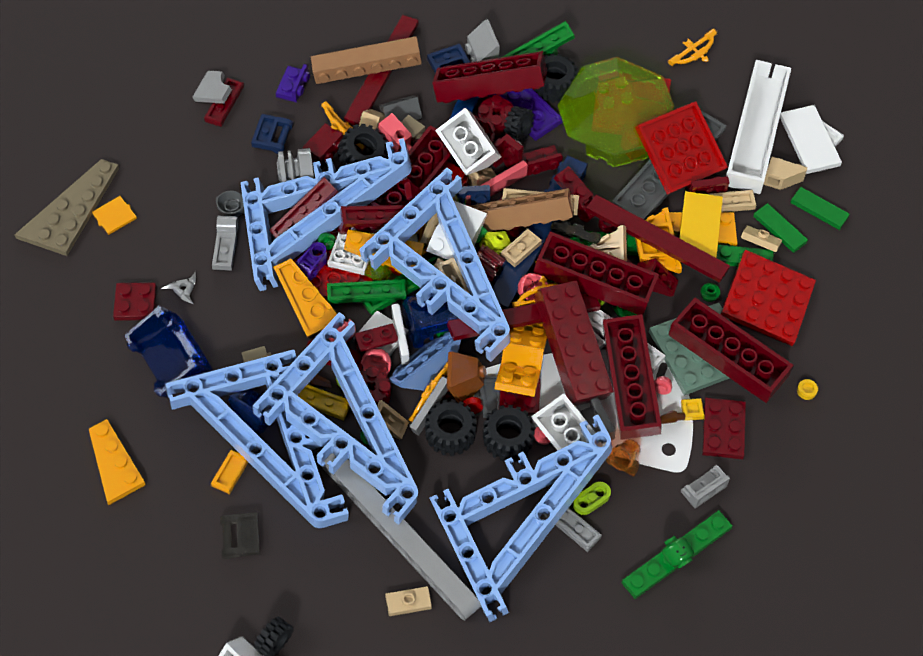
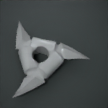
[161,272,196,304]

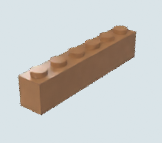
[311,36,422,84]
[469,188,574,232]

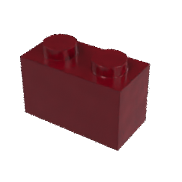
[303,123,343,168]

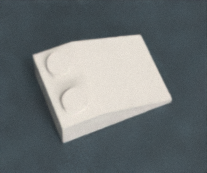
[426,200,487,264]

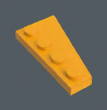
[659,212,737,246]
[344,230,424,274]
[274,259,337,338]
[89,419,146,505]

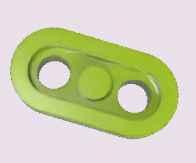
[573,482,611,515]

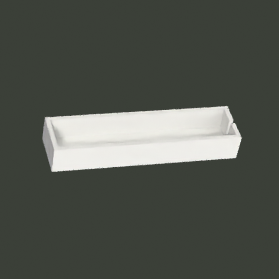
[726,60,791,194]

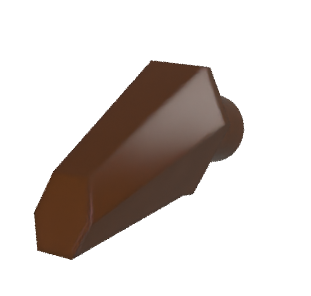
[309,374,331,388]
[660,411,686,424]

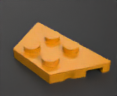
[635,207,682,273]

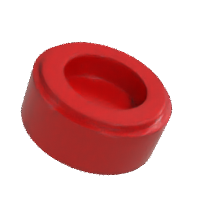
[463,397,483,414]

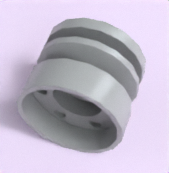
[277,148,314,183]

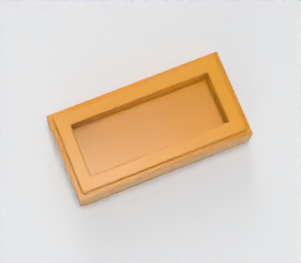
[211,450,248,494]

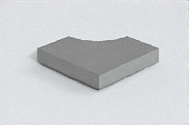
[192,71,232,103]

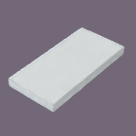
[780,105,842,174]

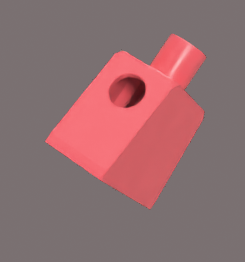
[378,113,412,153]

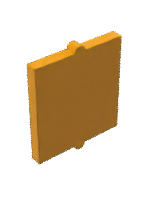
[92,196,137,235]

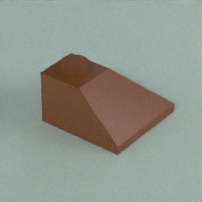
[447,352,487,403]

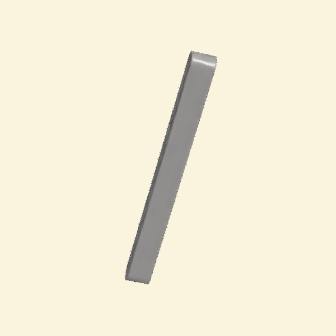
[320,454,481,621]

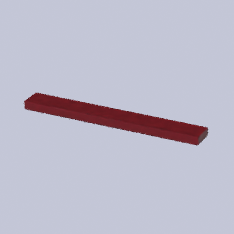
[344,15,419,125]
[586,195,730,283]
[447,293,601,341]

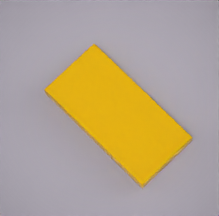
[679,191,723,258]

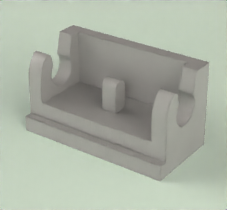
[681,465,730,508]

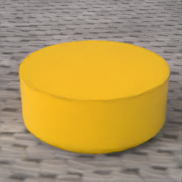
[797,379,818,400]

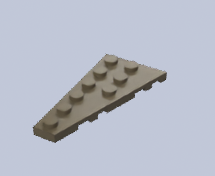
[15,159,119,256]

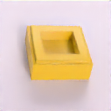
[681,398,704,421]

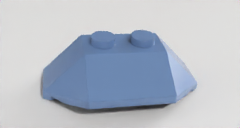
[389,332,461,391]

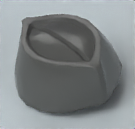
[216,190,245,217]

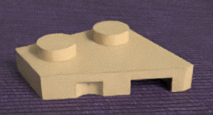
[589,225,627,261]

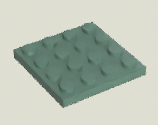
[649,302,730,396]

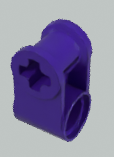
[295,242,328,281]

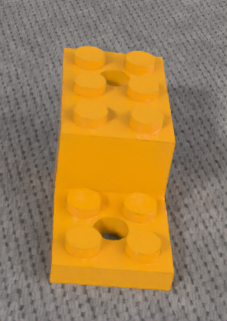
[494,323,547,397]

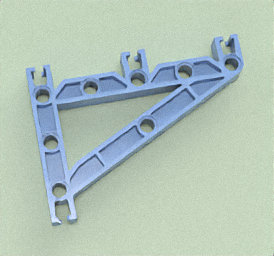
[241,138,412,291]
[359,168,511,362]
[253,312,418,525]
[165,350,349,528]
[430,415,612,622]

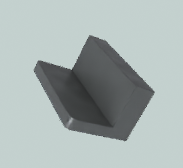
[379,95,422,122]
[579,397,616,444]

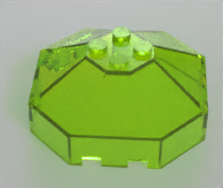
[557,57,674,167]

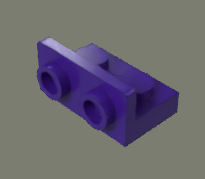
[276,64,310,102]

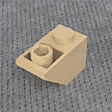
[763,157,808,190]

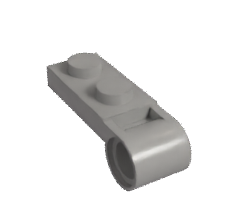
[212,216,238,271]

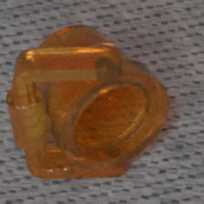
[606,439,641,476]

